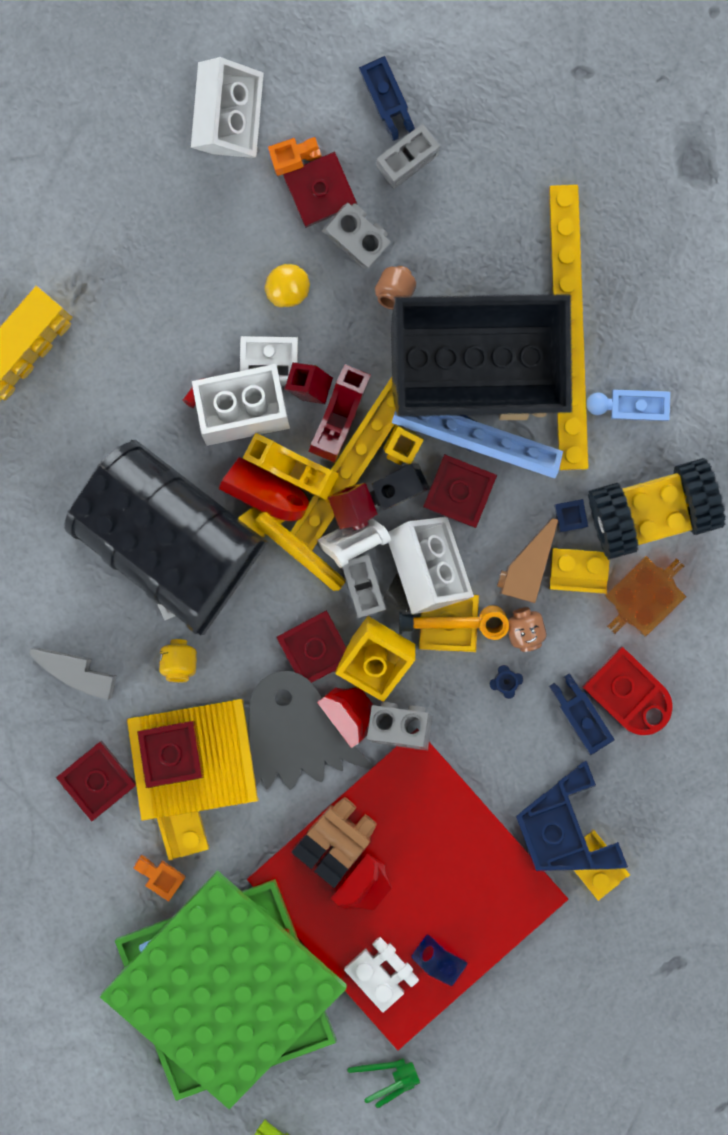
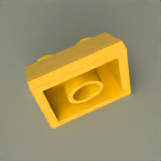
[335,616,415,702]

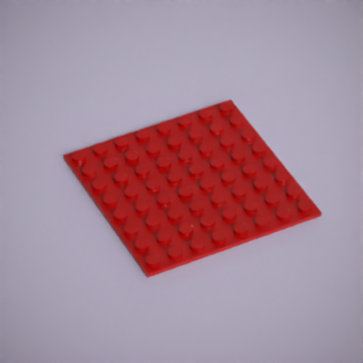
[246,728,569,1051]

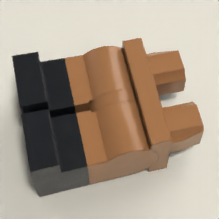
[291,797,377,888]

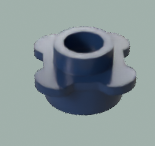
[490,665,523,699]

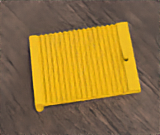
[127,699,259,821]

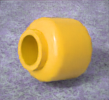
[159,639,197,683]

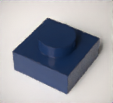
[554,499,588,533]

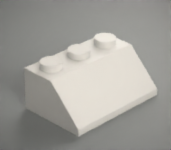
[191,57,264,158]
[192,364,290,446]
[388,517,474,614]

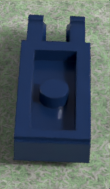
[359,56,415,141]
[549,673,615,755]

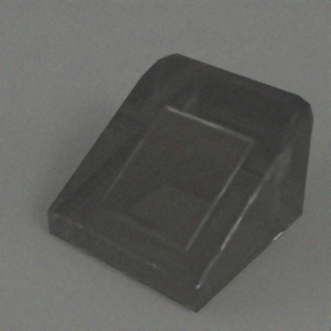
[383,573,410,612]

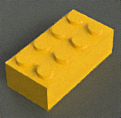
[0,286,73,401]

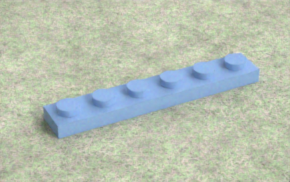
[391,410,563,478]

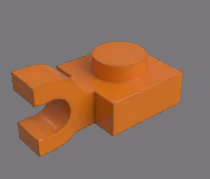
[268,137,322,176]
[133,854,186,902]

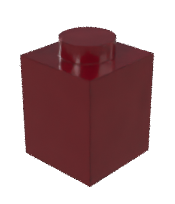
[284,362,333,404]
[328,483,378,531]

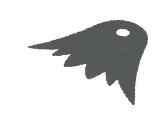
[249,671,373,790]

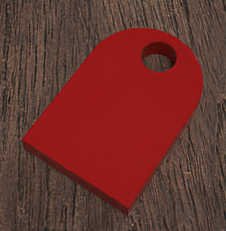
[218,457,309,521]
[582,646,673,735]

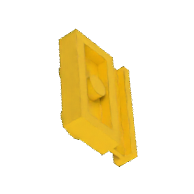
[549,548,610,594]
[157,811,210,861]
[574,829,630,901]

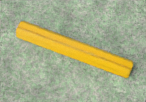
[255,512,345,591]

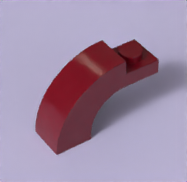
[308,364,371,462]

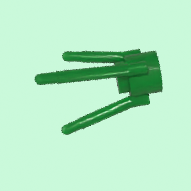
[347,1058,420,1108]

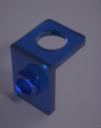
[411,935,468,986]

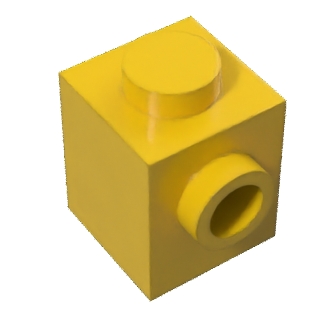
[383,424,424,465]

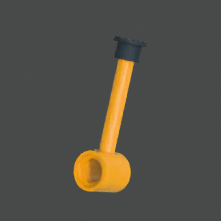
[399,605,509,640]

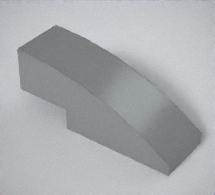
[29,648,117,700]

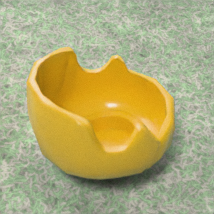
[264,264,310,308]

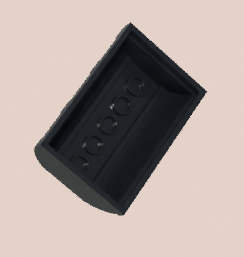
[391,294,572,417]
[64,440,268,635]

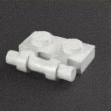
[344,937,419,1012]

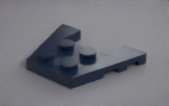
[516,761,628,871]

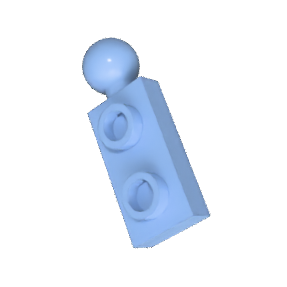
[586,390,670,421]

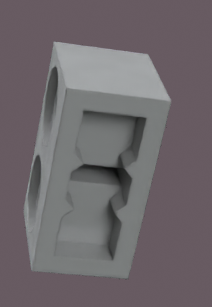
[377,124,440,189]
[322,203,391,269]
[342,554,386,618]
[367,702,433,750]

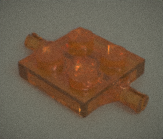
[604,556,686,637]

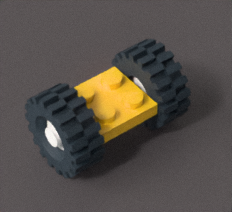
[588,458,726,560]

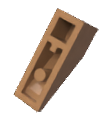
[497,518,558,603]

